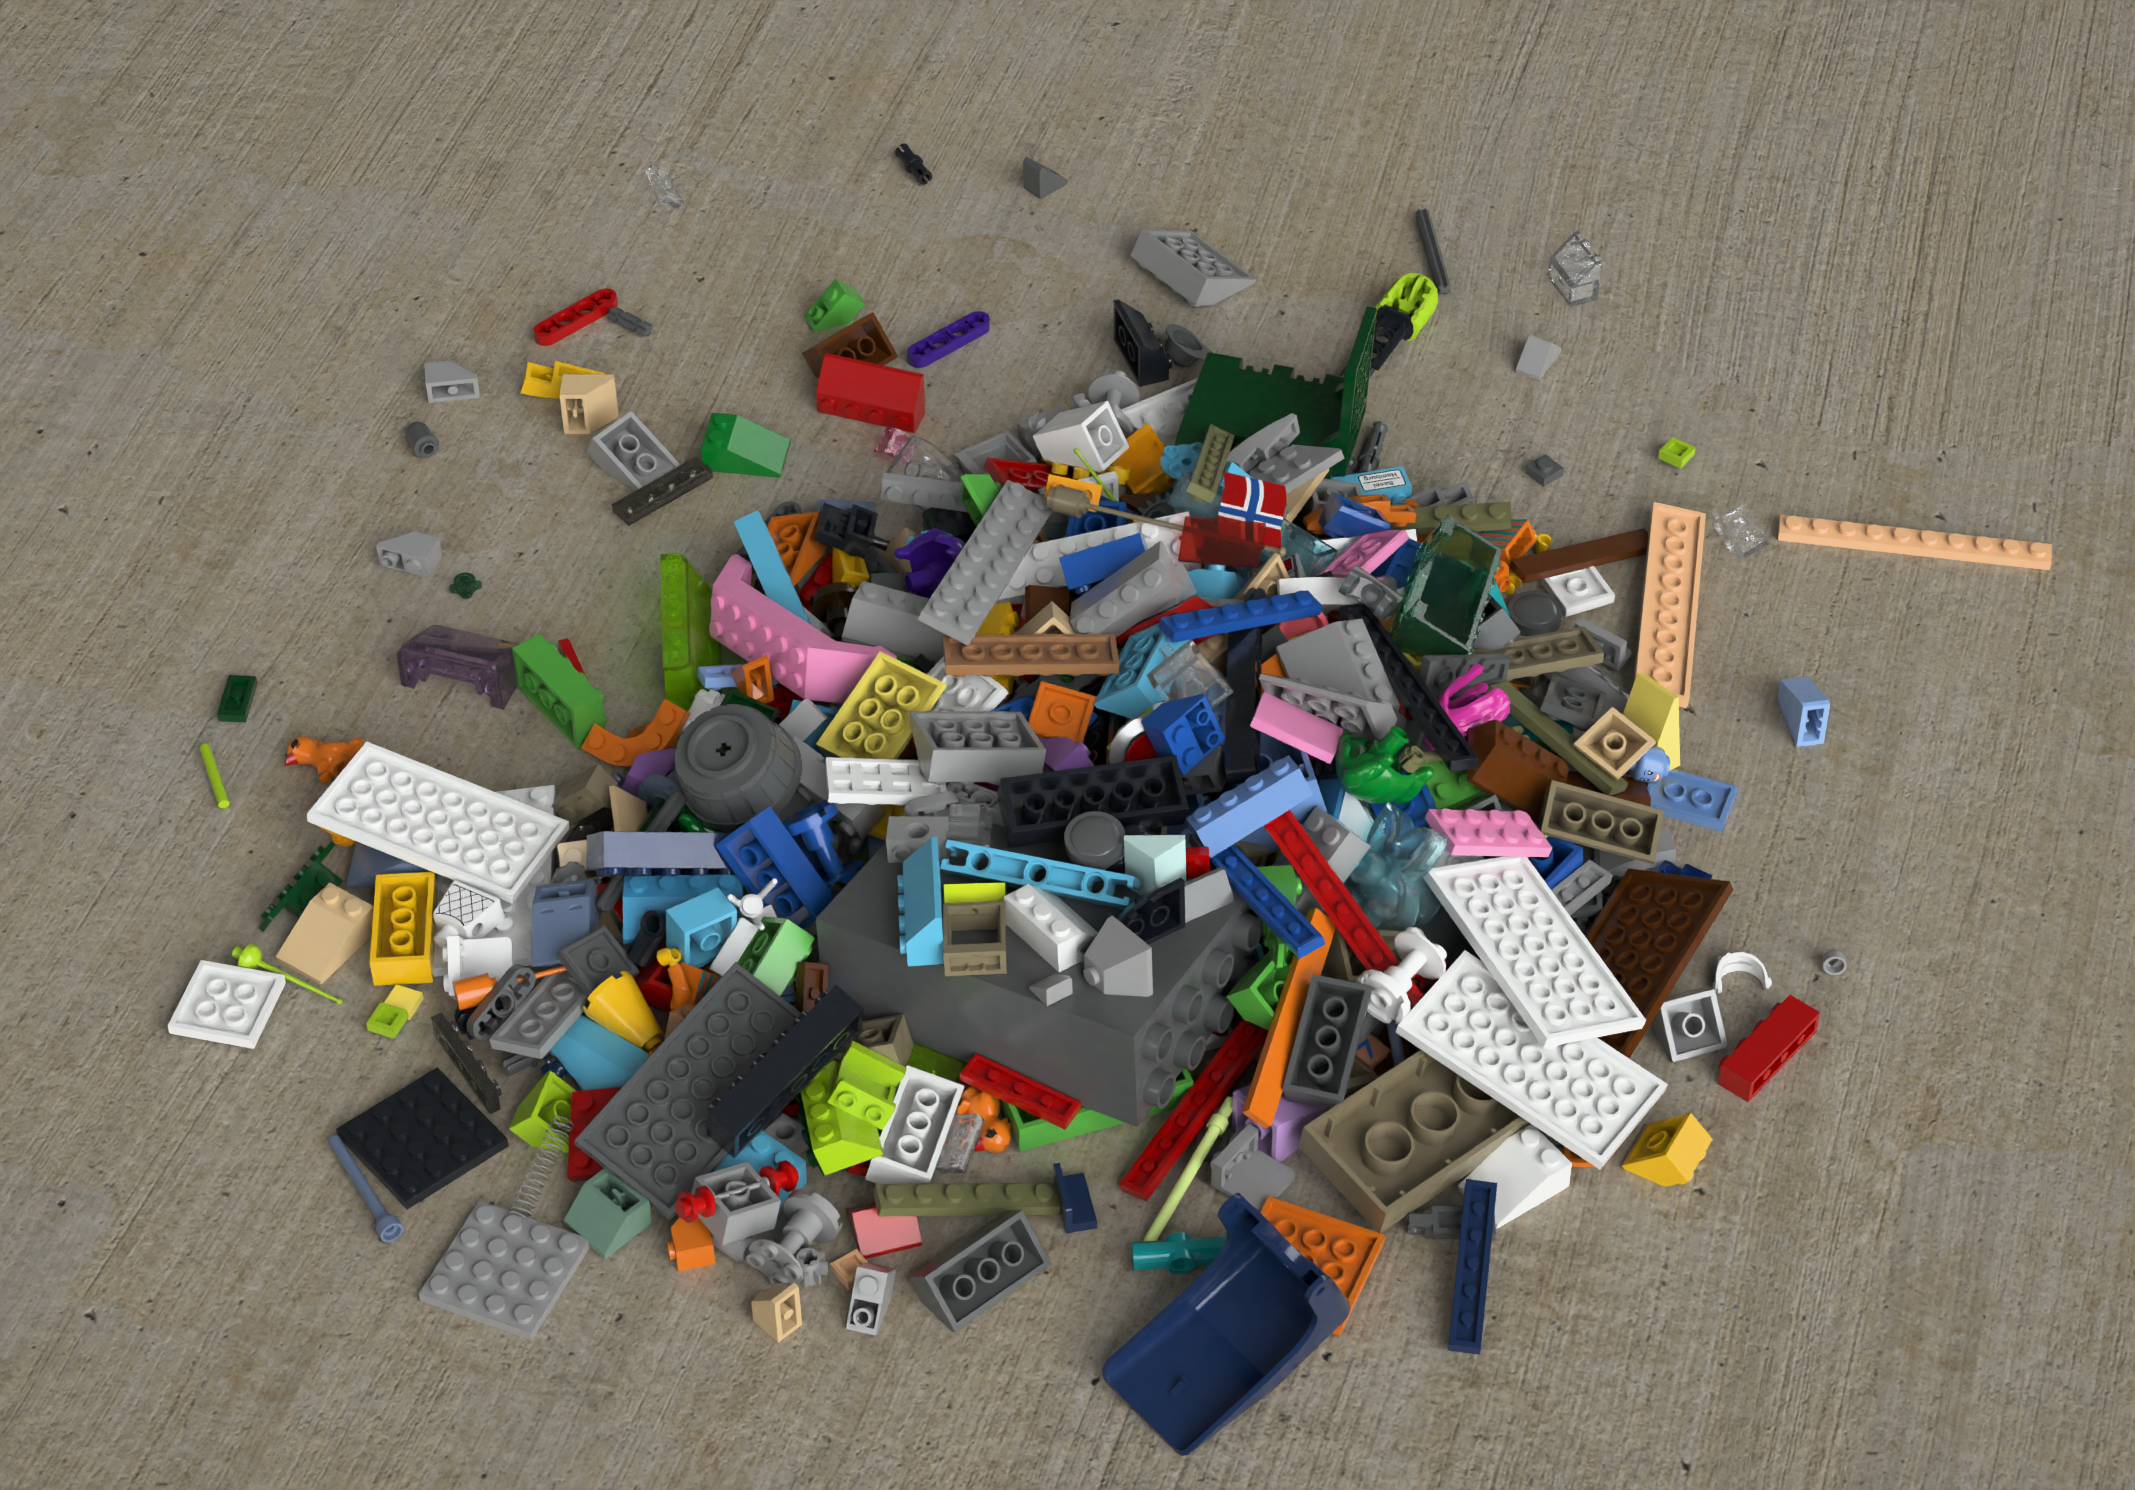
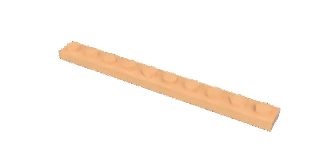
[1778,515,2052,570]

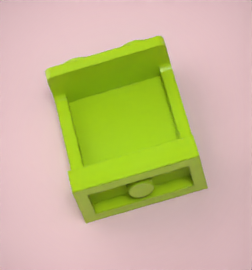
[827,1040,907,1130]

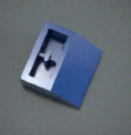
[1141,694,1225,776]

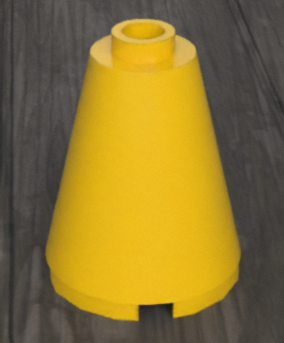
[583,971,664,1053]

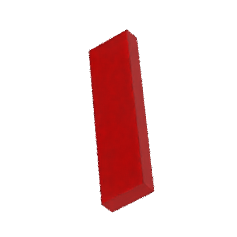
[960,1053,1081,1130]

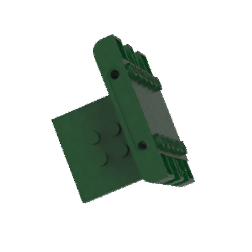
[1175,307,1377,480]

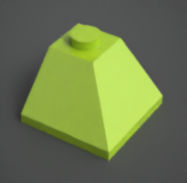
[509,1071,576,1153]

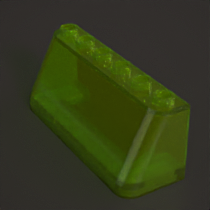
[660,553,723,711]

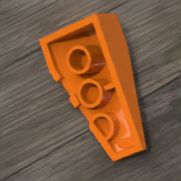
[767,511,827,586]

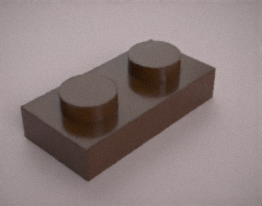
[795,962,829,1013]

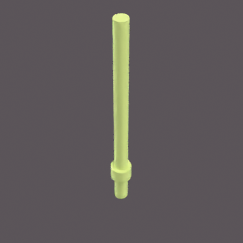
[1142,1097,1233,1242]

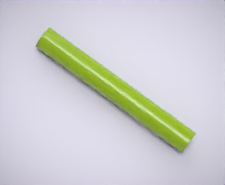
[199,743,230,809]

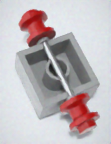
[675,1160,799,1245]

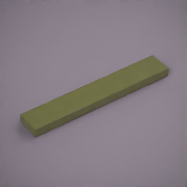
[1486,681,1629,796]

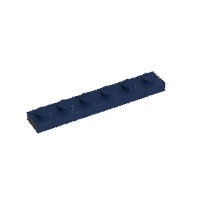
[1448,1179,1497,1355]

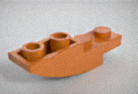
[1303,494,1416,534]

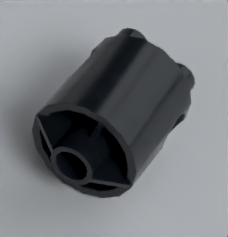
[922,507,976,543]

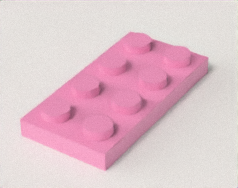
[1425,808,1552,857]

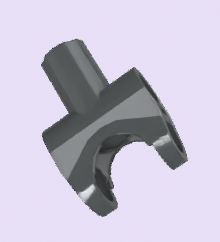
[1338,566,1405,621]

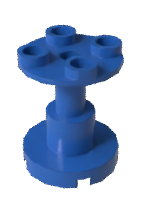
[782,800,864,890]

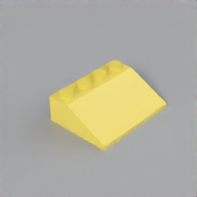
[816,651,947,759]

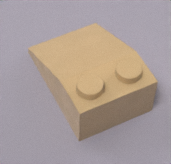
[275,883,374,985]

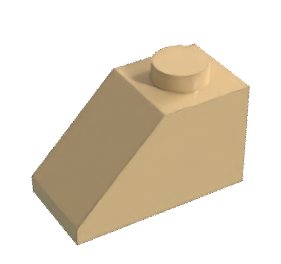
[751,1282,802,1343]

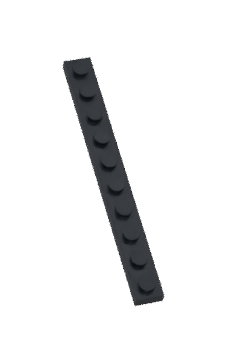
[1339,604,1479,771]

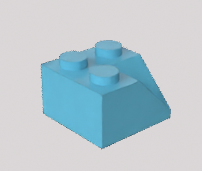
[666,888,737,968]

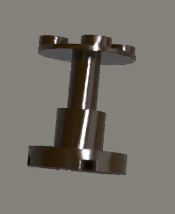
[810,582,859,644]

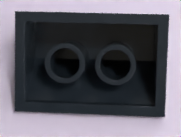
[1114,299,1172,387]

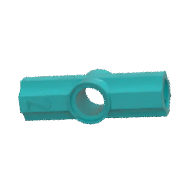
[1131,1232,1226,1275]

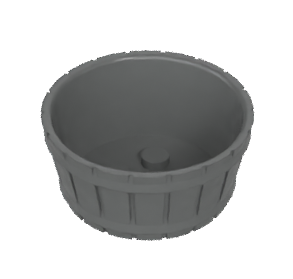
[674,704,802,832]

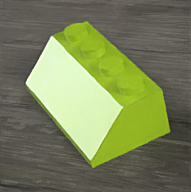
[801,1060,884,1176]

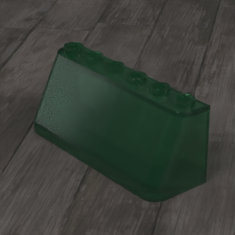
[1388,515,1502,657]

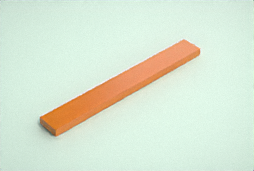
[1242,908,1336,1128]

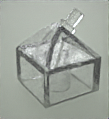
[1146,639,1234,709]

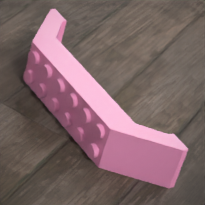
[709,554,897,704]

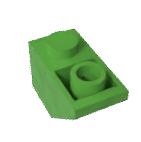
[804,278,866,332]

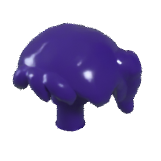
[894,528,966,599]

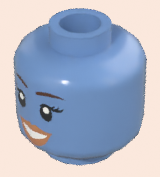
[1629,746,1670,784]

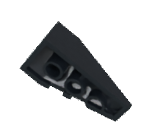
[1080,878,1185,976]

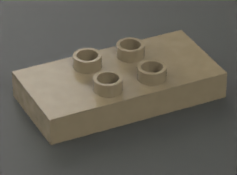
[1298,1050,1537,1233]

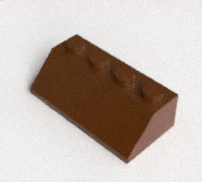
[1467,719,1568,823]

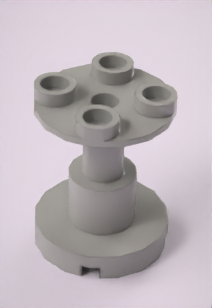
[1089,370,1140,439]
[746,1188,842,1285]

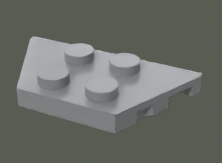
[1250,445,1345,494]

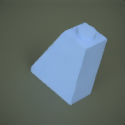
[1777,677,1830,747]

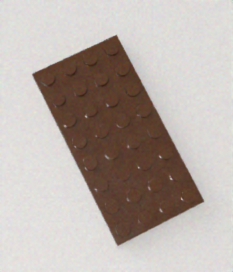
[1585,868,1733,1058]

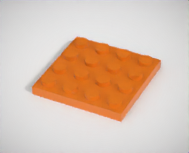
[1260,1196,1385,1336]

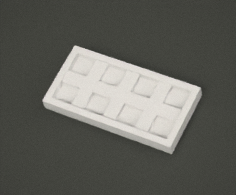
[825,757,947,806]

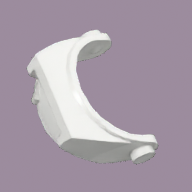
[1713,952,1772,994]

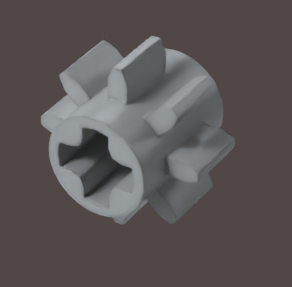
[796,1247,829,1287]

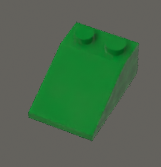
[701,413,791,478]

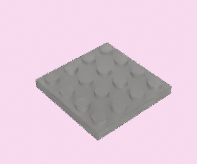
[418,1201,590,1340]

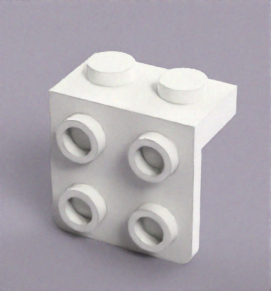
[443,936,514,1000]

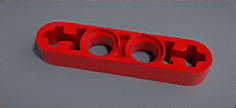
[534,288,618,346]

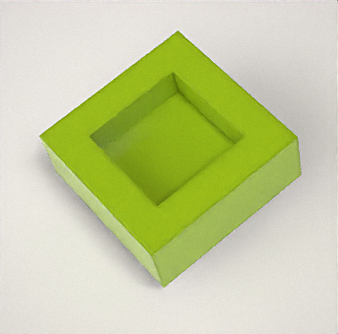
[1658,437,1695,469]
[366,1002,408,1039]

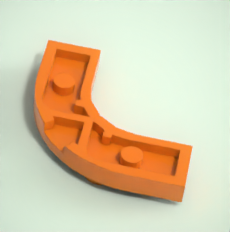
[581,699,691,768]

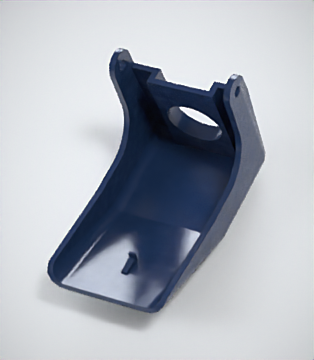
[1102,1193,1351,1456]

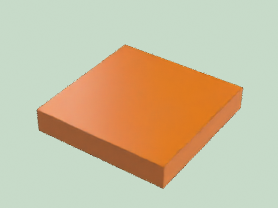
[1028,681,1097,743]

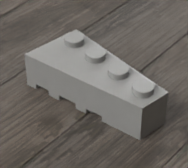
[793,736,885,840]

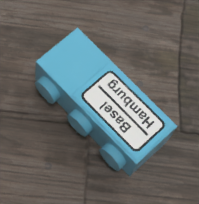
[1333,466,1412,505]

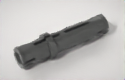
[1358,421,1388,473]

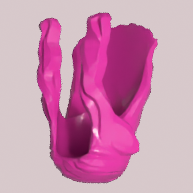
[1422,664,1511,750]

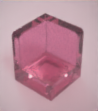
[875,427,918,463]

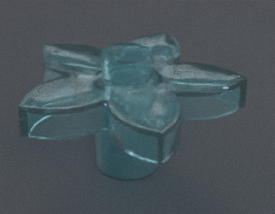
[1336,802,1449,931]

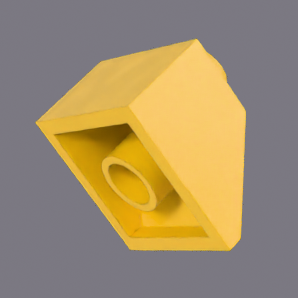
[1622,1113,1713,1187]

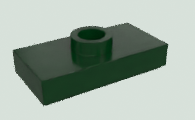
[217,675,258,722]

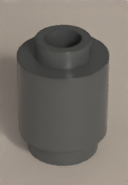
[405,422,439,458]

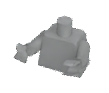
[1018,393,1090,459]

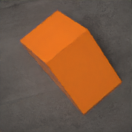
[731,655,774,704]

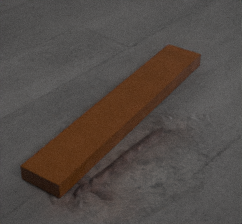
[1509,528,1649,583]

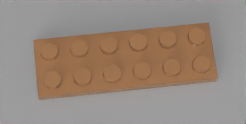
[943,634,1119,677]

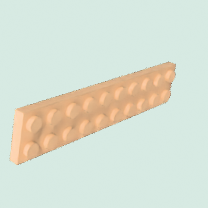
[1633,502,1706,708]

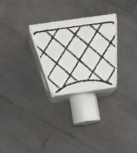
[433,880,505,948]

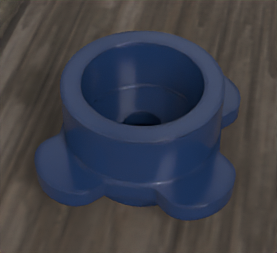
[540,1056,567,1082]

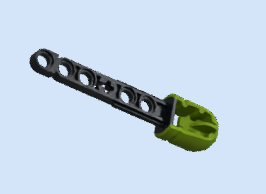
[1339,273,1438,378]

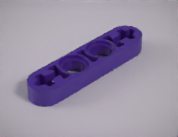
[907,311,990,368]

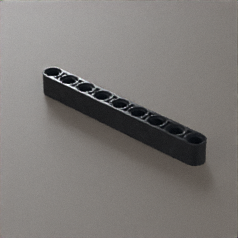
[1224,626,1262,785]

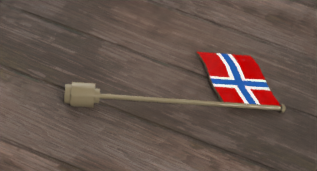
[1047,472,1287,557]

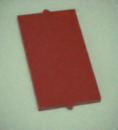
[1178,516,1266,568]

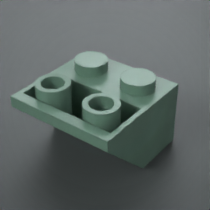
[563,1168,652,1259]

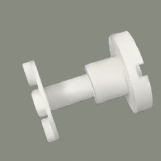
[1355,927,1447,1024]

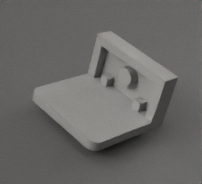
[1210,1124,1295,1212]

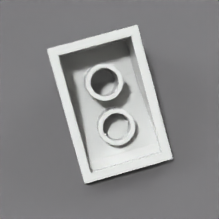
[1458,1124,1572,1229]

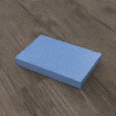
[1647,769,1738,832]

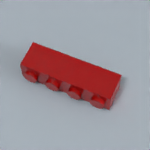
[1718,995,1820,1102]

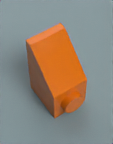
[666,1217,715,1271]

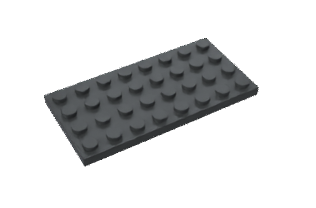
[574,962,801,1220]

